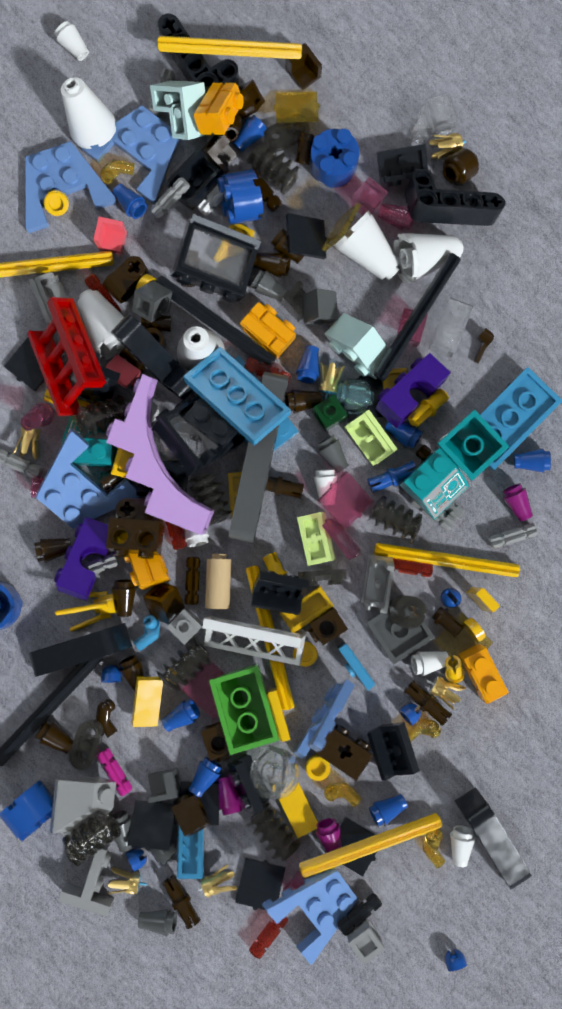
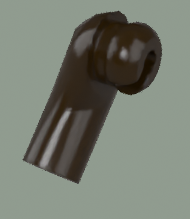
[96,699,118,738]

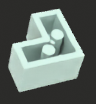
[150,80,206,140]
[325,313,389,379]

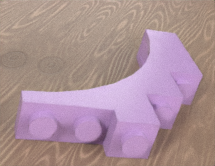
[106,374,215,535]

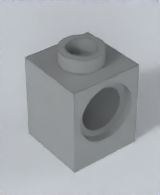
[166,608,203,645]
[347,918,385,965]

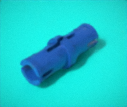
[367,461,416,494]

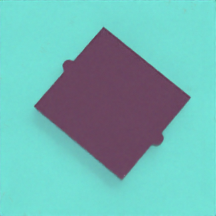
[318,471,373,530]
[322,516,361,560]
[182,659,225,719]

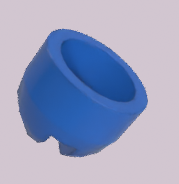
[440,588,461,608]
[101,665,121,683]
[399,703,421,726]
[126,848,147,872]
[445,949,467,971]

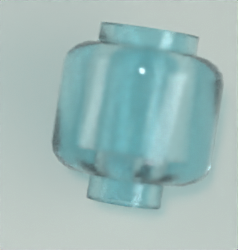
[336,378,374,412]

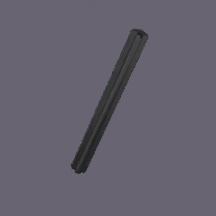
[374,253,461,381]
[156,276,276,369]
[0,657,103,766]

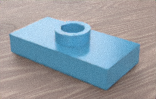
[337,643,375,690]
[177,825,204,879]

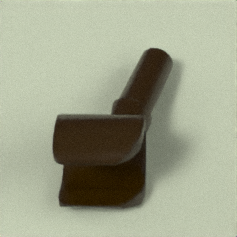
[473,328,494,364]

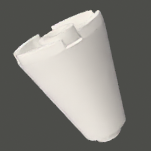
[61,77,116,149]
[333,211,399,280]
[393,233,463,283]
[77,289,124,360]
[177,326,225,371]

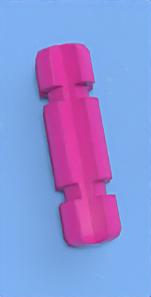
[97,748,132,796]

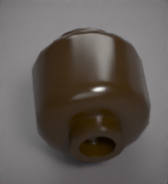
[443,148,479,185]

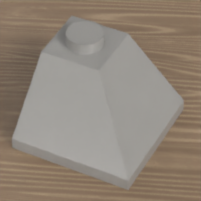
[50,777,116,833]

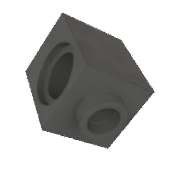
[132,280,172,322]

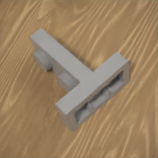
[58,840,114,917]

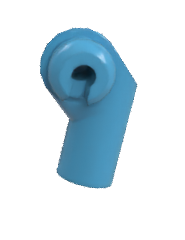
[133,615,160,651]

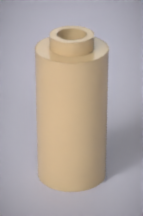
[205,554,231,609]

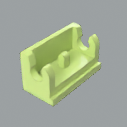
[344,410,398,466]
[297,512,336,566]

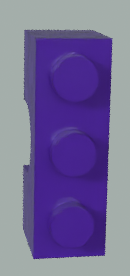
[375,353,451,429]
[54,517,108,601]

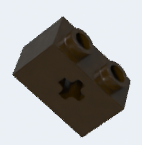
[314,723,373,781]

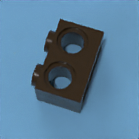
[106,518,164,559]

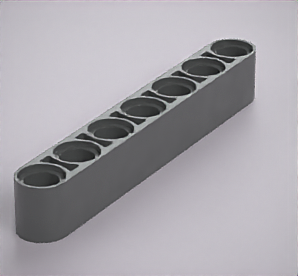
[229,371,289,543]

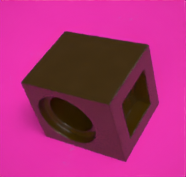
[308,607,348,645]
[201,721,232,762]
[171,793,212,837]

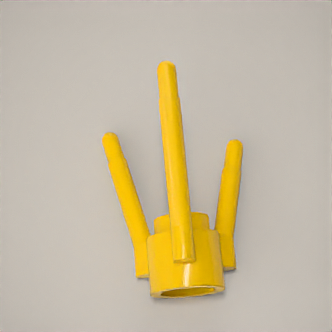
[55,591,117,632]

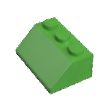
[209,663,279,755]

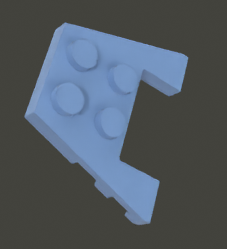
[80,106,180,205]
[25,141,117,233]
[36,428,140,529]
[293,679,355,758]
[262,867,358,965]

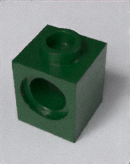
[312,394,347,432]

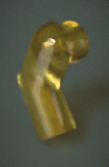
[100,159,135,184]
[407,718,441,742]
[324,782,362,807]
[422,829,446,868]

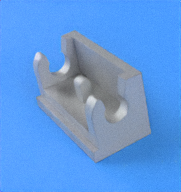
[29,272,68,325]
[361,555,395,614]

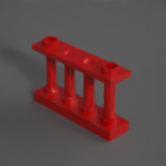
[27,297,106,416]

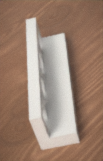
[202,616,306,666]

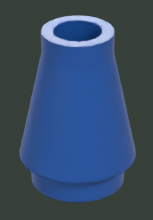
[232,115,267,153]
[113,184,147,219]
[296,345,319,384]
[385,421,423,449]
[514,449,551,473]
[161,699,200,732]
[189,757,222,797]
[369,794,408,827]

